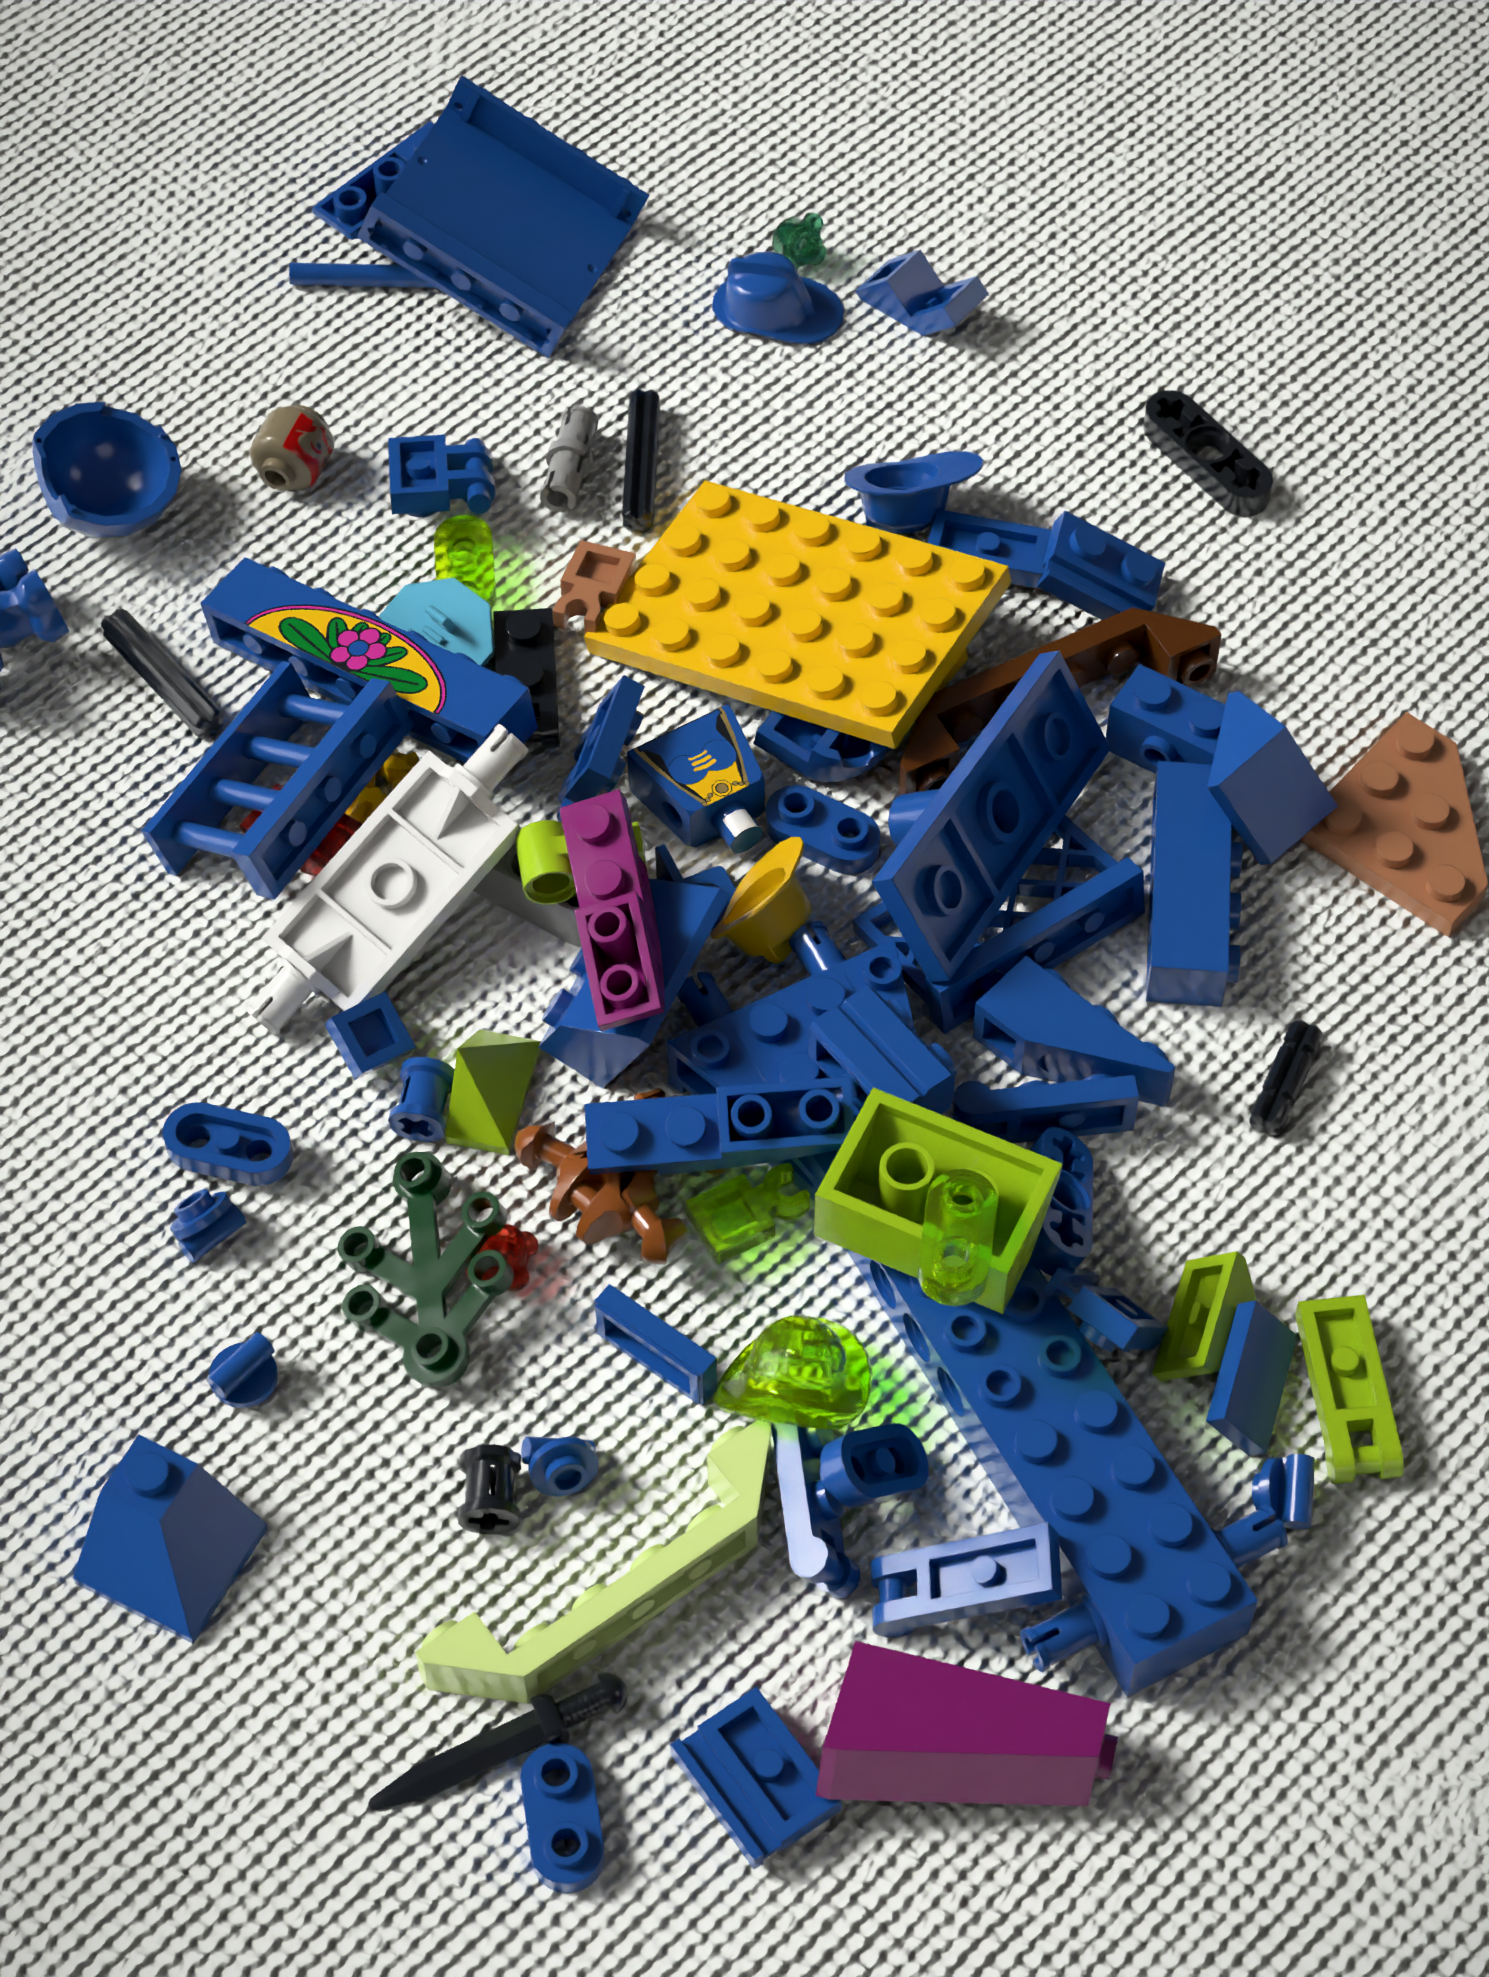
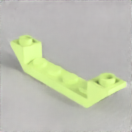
[415,1417,771,1704]

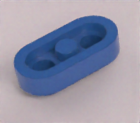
[765,785,881,875]
[163,1102,293,1186]
[820,1423,929,1508]
[520,1743,605,1893]

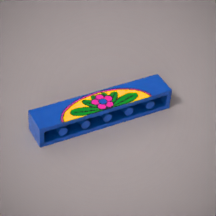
[200,557,538,763]

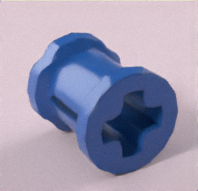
[388,1057,455,1142]

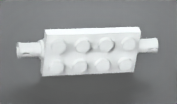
[244,724,529,1036]

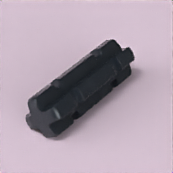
[1249,1020,1323,1136]

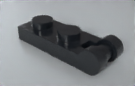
[493,608,560,748]

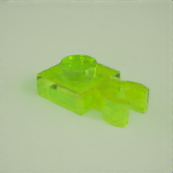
[685,1163,810,1265]

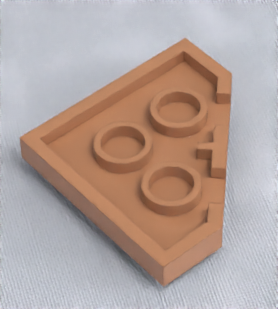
[1300,712,1488,937]

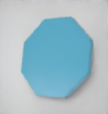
[379,578,495,667]

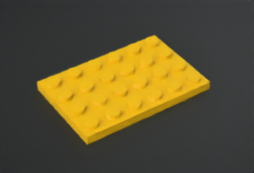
[584,480,1011,749]

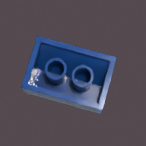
[538,878,730,1088]

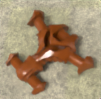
[515,1088,725,1265]

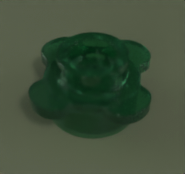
[772,212,827,271]

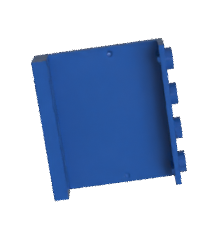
[357,75,650,358]

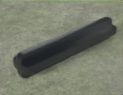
[622,389,660,532]
[101,609,223,738]

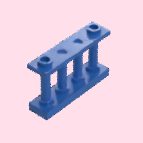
[141,661,414,900]

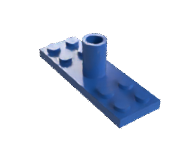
[872,651,1111,982]

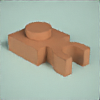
[552,540,636,634]

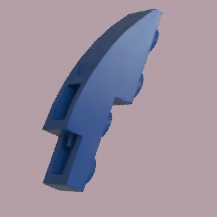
[584,1076,854,1175]

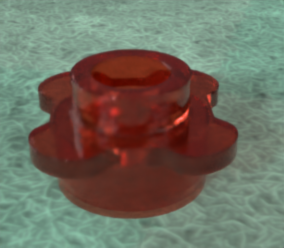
[465,1223,539,1291]

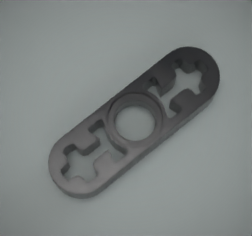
[1143,390,1273,517]

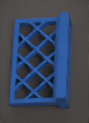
[852,815,1145,1034]

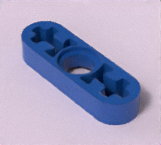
[1029,1127,1093,1276]

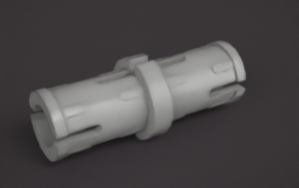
[540,405,599,513]

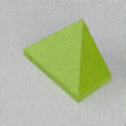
[445,1029,541,1155]
[1152,1251,1257,1381]

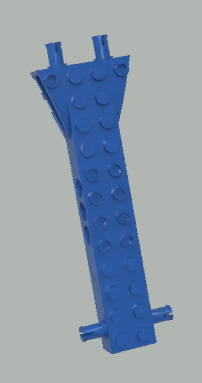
[666,921,1288,1698]

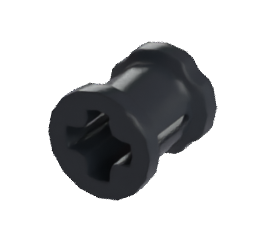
[458,1444,522,1534]

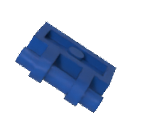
[388,434,496,517]
[556,675,645,822]

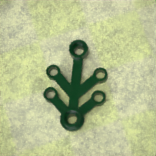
[337,1152,514,1387]

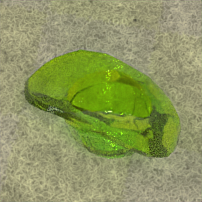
[713,1314,873,1429]

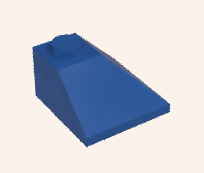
[73,1434,268,1644]

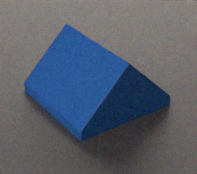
[1207,691,1338,866]

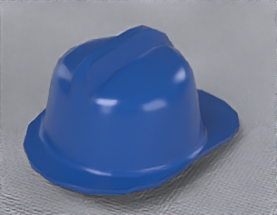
[712,251,844,344]
[844,451,984,534]

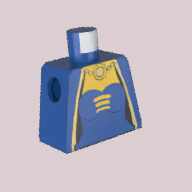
[627,704,765,853]

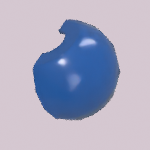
[33,402,182,538]

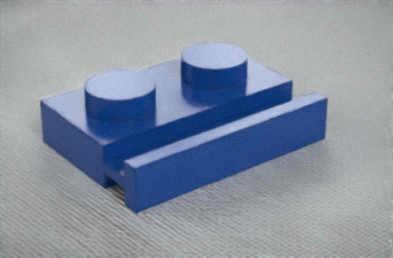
[1037,510,1165,620]
[1043,1268,1169,1353]
[670,1687,842,1870]

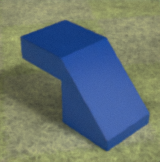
[855,249,989,336]

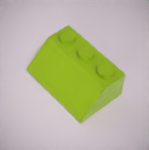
[814,1087,1062,1314]

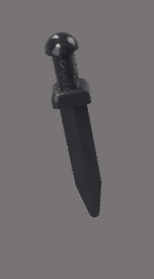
[368,1673,628,1810]

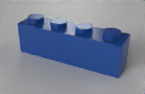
[1146,761,1242,1007]

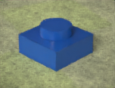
[324,991,416,1080]

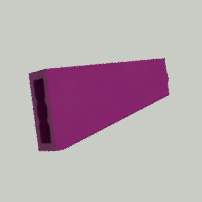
[816,1641,1119,1806]

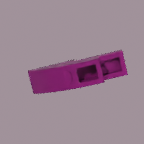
[559,789,665,1031]

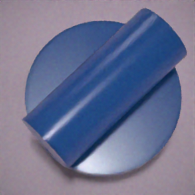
[170,1189,247,1263]
[206,1332,278,1408]
[521,1436,599,1497]
[1252,1454,1315,1530]

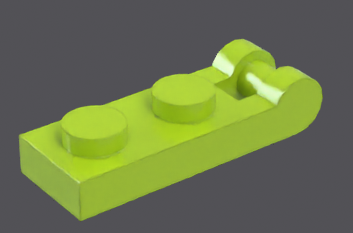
[1295,1294,1404,1485]

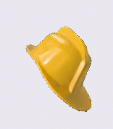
[711,837,812,964]

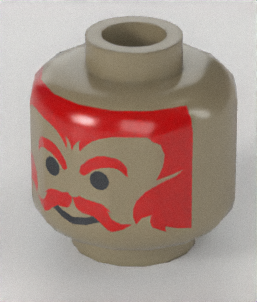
[249,405,334,491]

